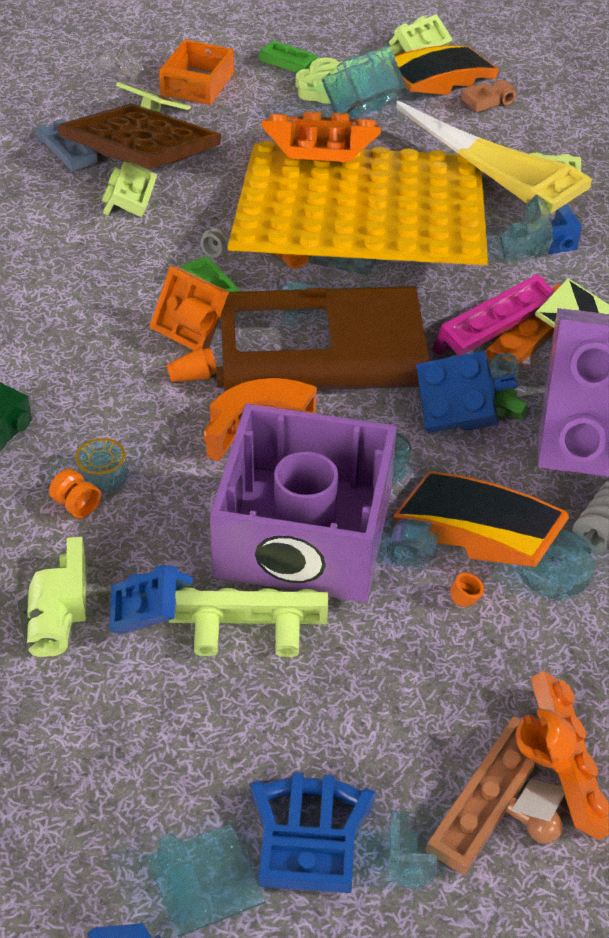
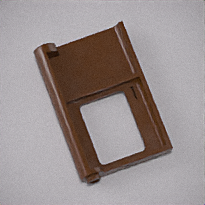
[216,286,429,392]

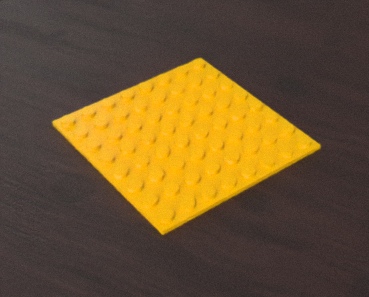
[228,141,488,265]

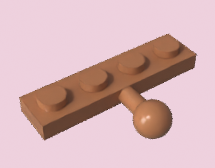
[425,716,563,876]

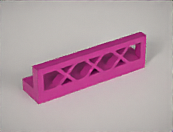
[432,274,555,356]

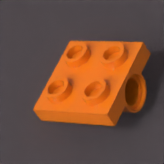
[149,266,229,350]

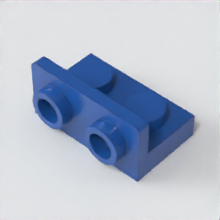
[109,565,193,634]

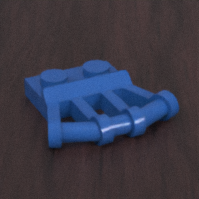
[249,772,377,893]

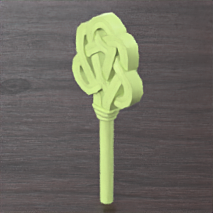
[295,42,405,104]

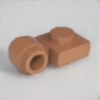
[461,80,516,112]

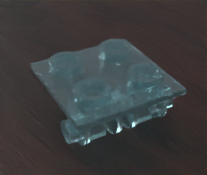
[146,824,266,938]

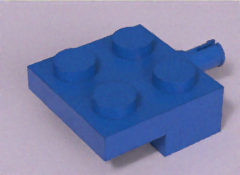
[416,350,517,433]

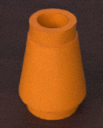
[166,346,217,383]

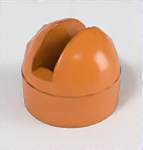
[450,572,484,607]

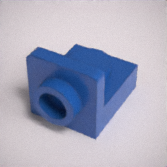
[547,205,582,254]

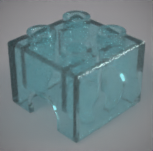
[322,45,405,119]

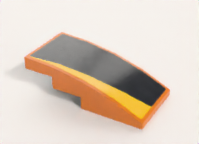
[379,45,499,95]
[393,471,569,567]

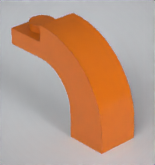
[203,378,317,461]

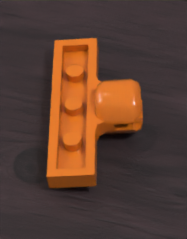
[516,670,609,839]

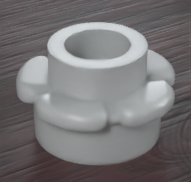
[200,227,229,257]

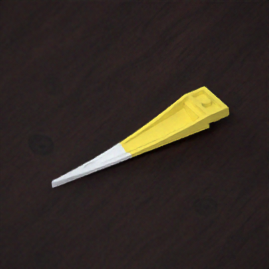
[396,101,592,214]

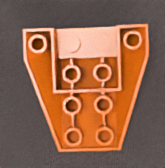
[262,111,381,162]

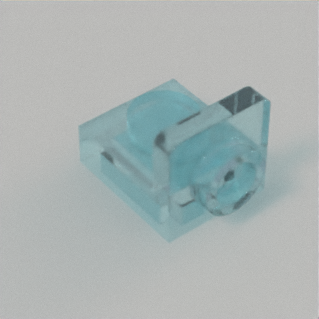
[387,810,437,888]

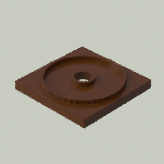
[58,103,221,169]

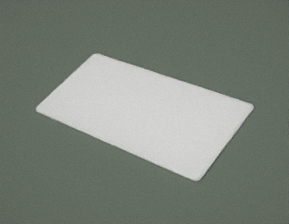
[512,779,565,821]

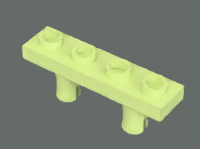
[168,588,328,657]

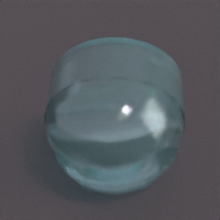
[491,353,519,378]

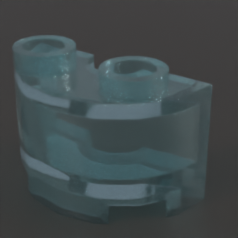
[500,194,553,262]

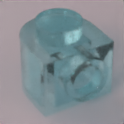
[387,519,438,570]

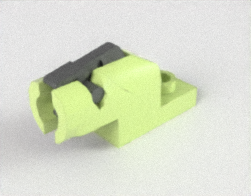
[17,537,86,657]

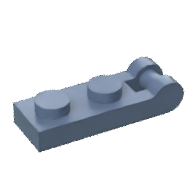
[35,119,98,172]

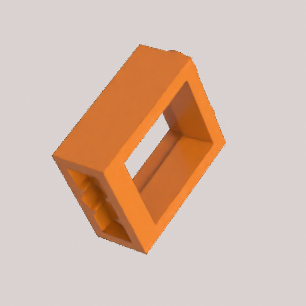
[159,39,234,105]

